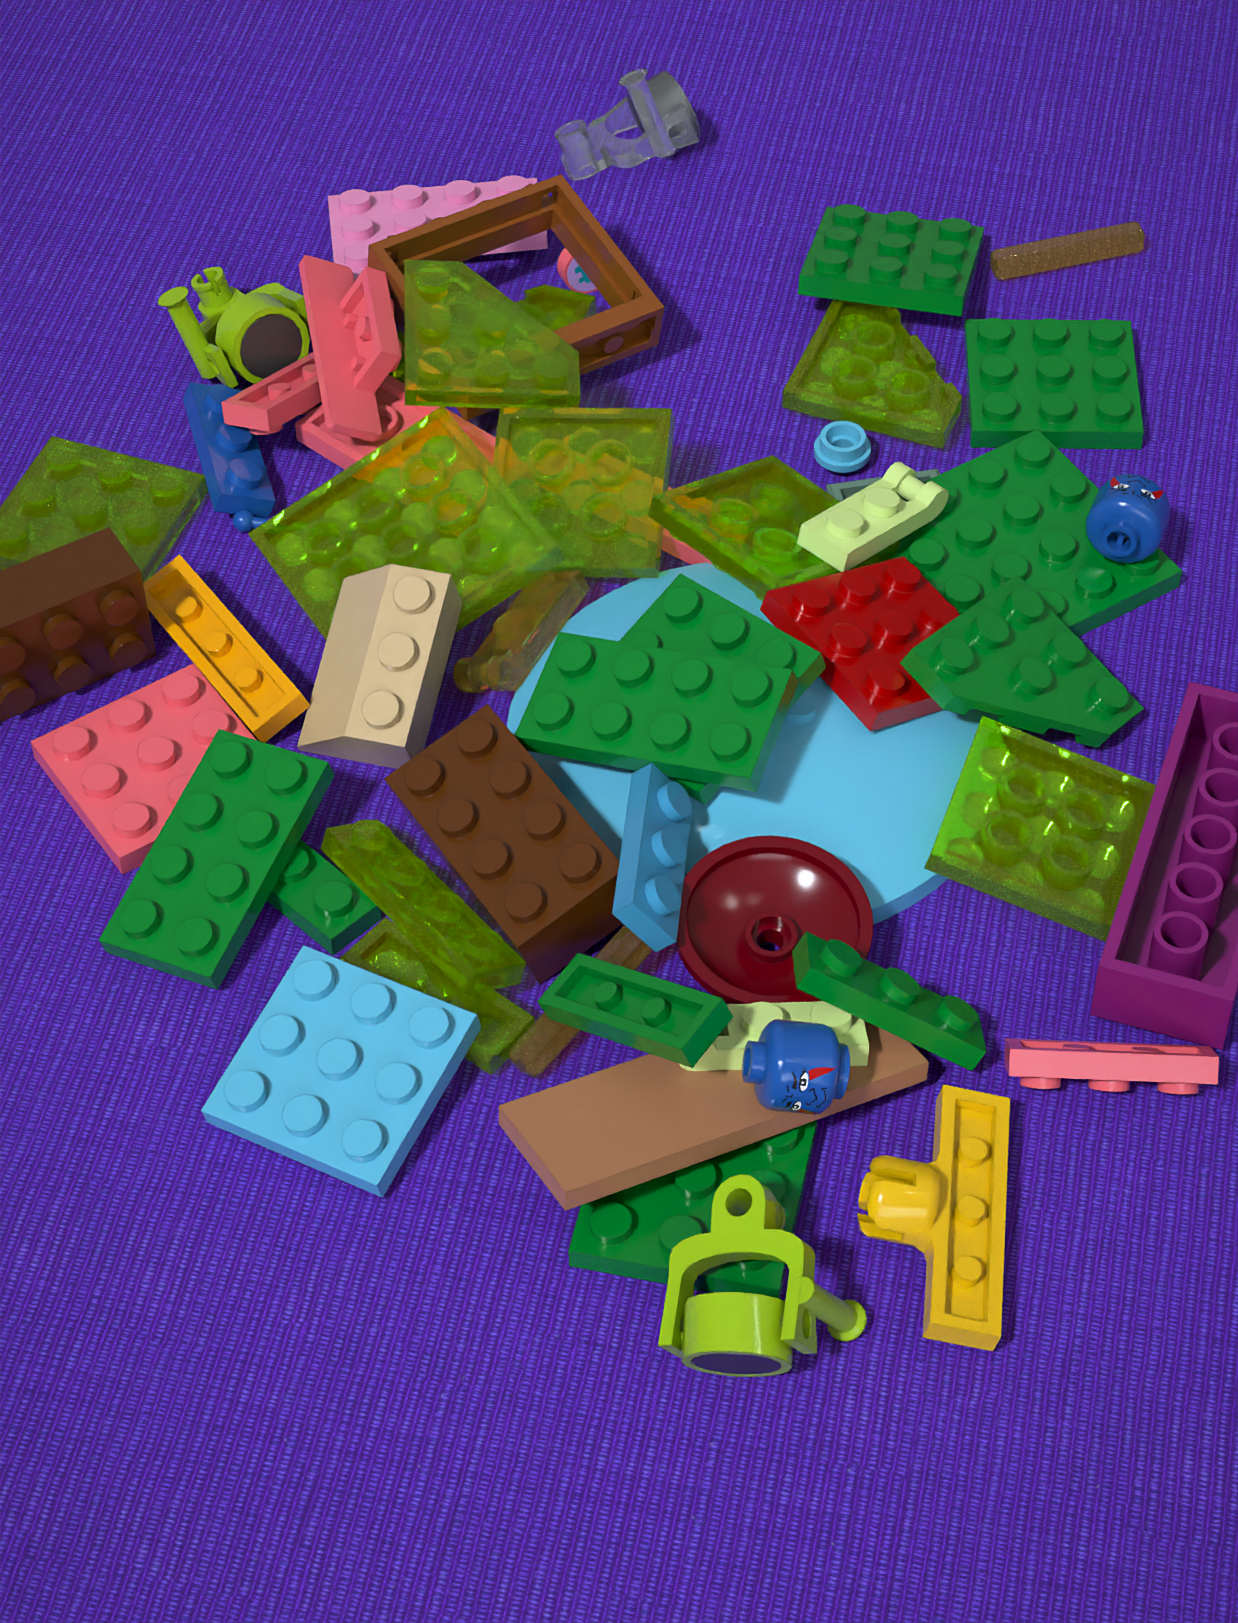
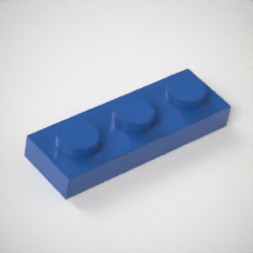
[183,382,276,518]

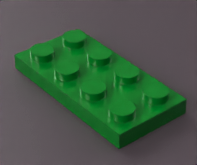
[514,632,798,792]
[99,729,335,990]

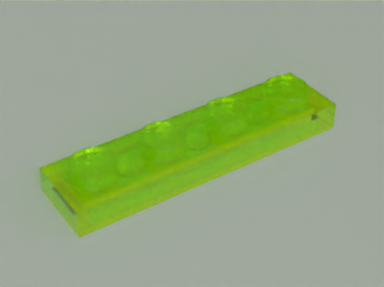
[321,819,526,996]

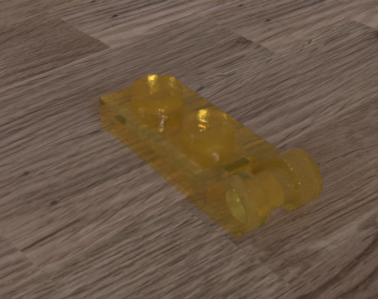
[453,570,590,693]

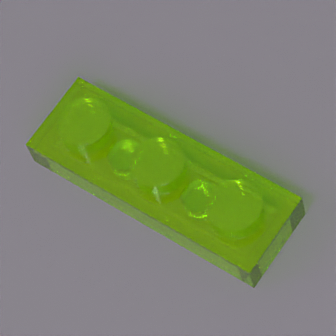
[340,917,535,1075]

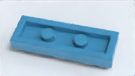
[612,763,693,952]

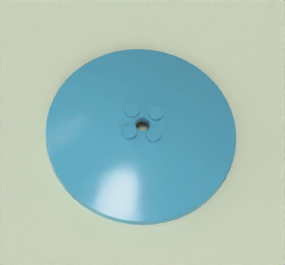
[507,559,1005,946]

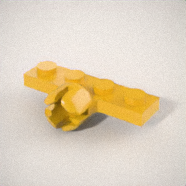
[857,1084,1010,1351]

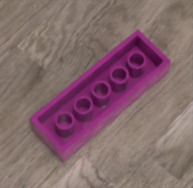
[1090,681,1238,1050]

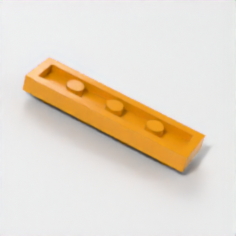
[143,554,310,743]

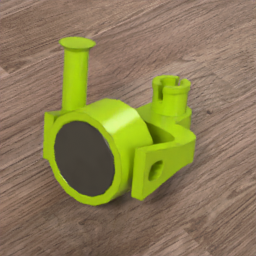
[157,267,310,388]
[658,1174,867,1377]

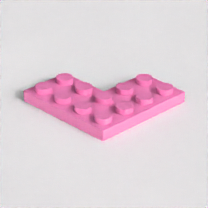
[328,175,548,316]

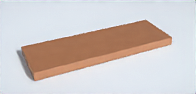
[498,1021,929,1211]

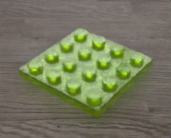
[248,405,565,642]

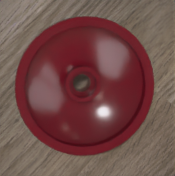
[675,835,873,1004]

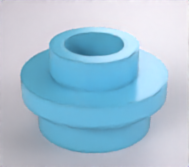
[814,421,871,473]

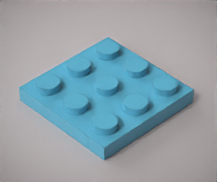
[201,945,481,1198]

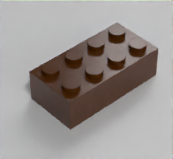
[0,527,157,722]
[384,704,623,984]

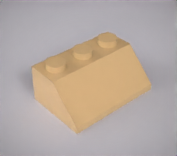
[297,564,463,769]

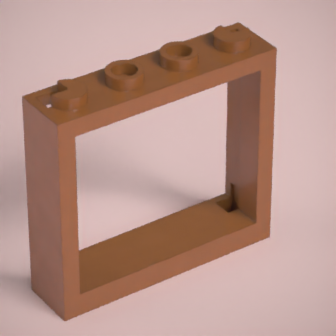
[368,174,665,421]

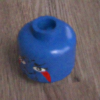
[1086,474,1170,563]
[742,1019,850,1115]

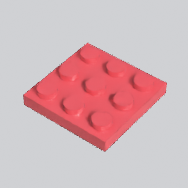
[30,663,256,875]

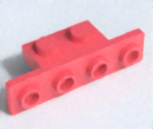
[298,255,402,442]

